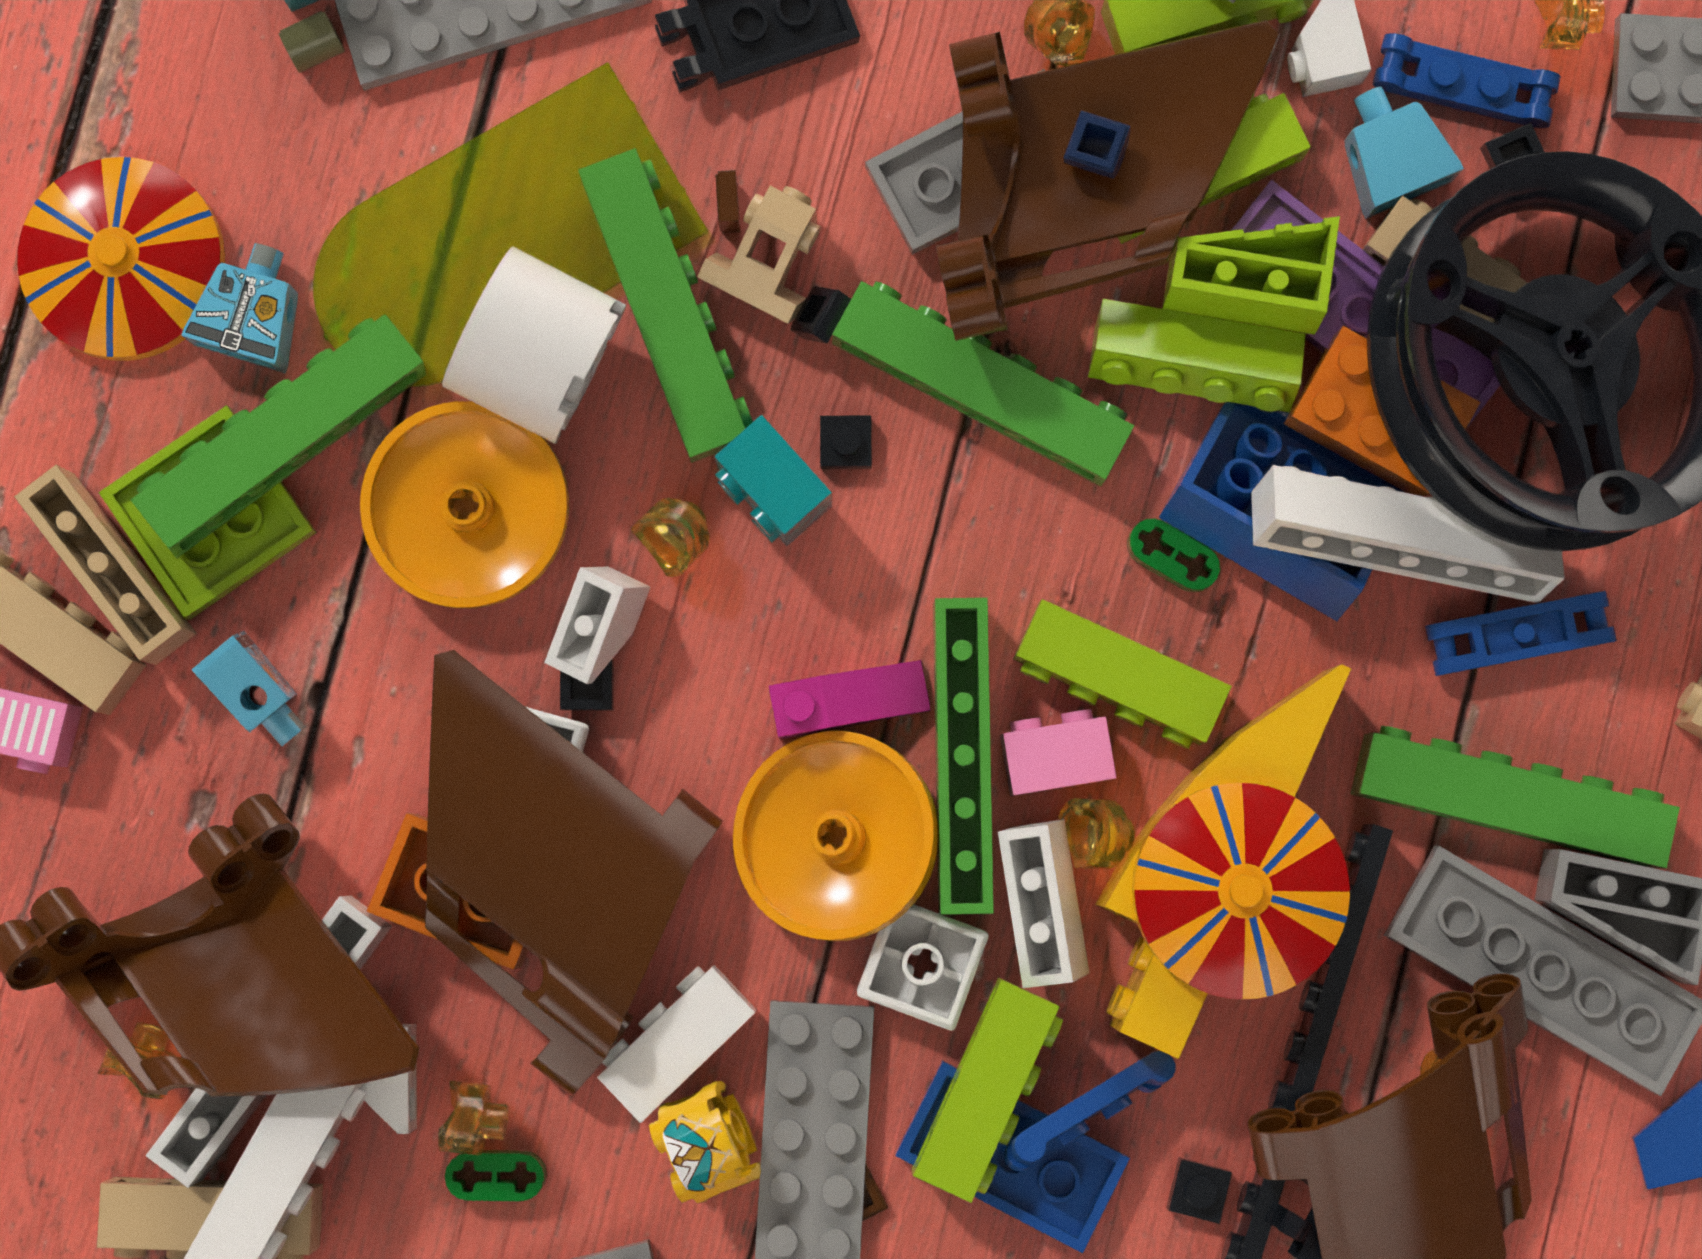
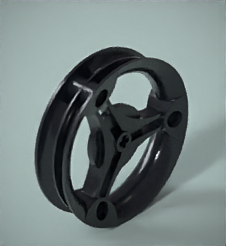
[1367,151,1702,551]

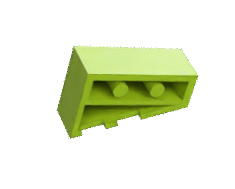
[1162,216,1340,335]

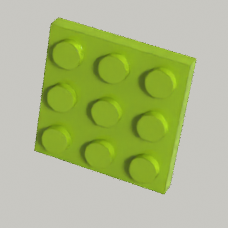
[98,405,317,620]

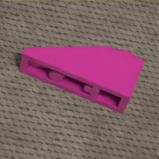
[769,660,931,740]

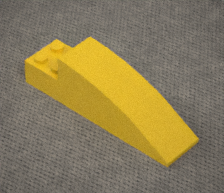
[1095,664,1351,1059]

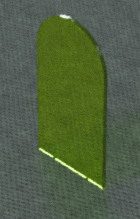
[313,62,708,387]

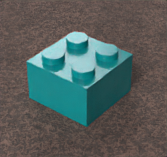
[714,415,832,546]

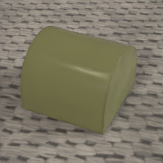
[279,11,345,73]

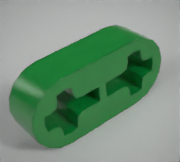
[1127,518,1220,592]
[444,1150,547,1201]

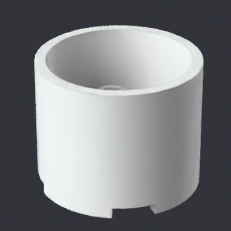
[442,246,626,444]

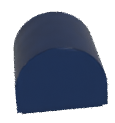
[1063,110,1130,179]

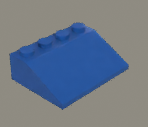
[1158,402,1406,621]

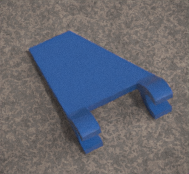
[1632,1079,1702,1190]

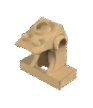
[697,186,821,324]

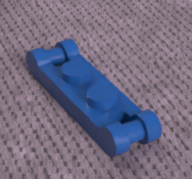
[1373,33,1561,128]
[1425,591,1617,676]
[1004,1051,1176,1171]

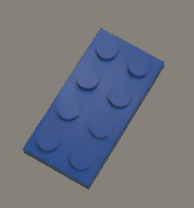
[895,1060,1130,1253]

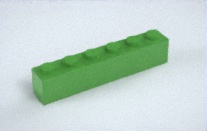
[578,148,753,463]
[832,281,1135,487]
[131,314,427,558]
[933,598,994,914]
[1350,726,1680,868]

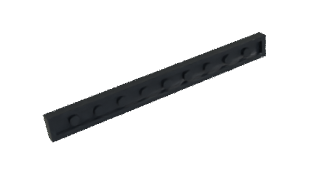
[1221,824,1393,1259]

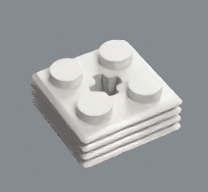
[857,904,989,1031]

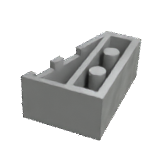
[1535,849,1702,986]

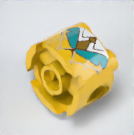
[649,1081,761,1203]

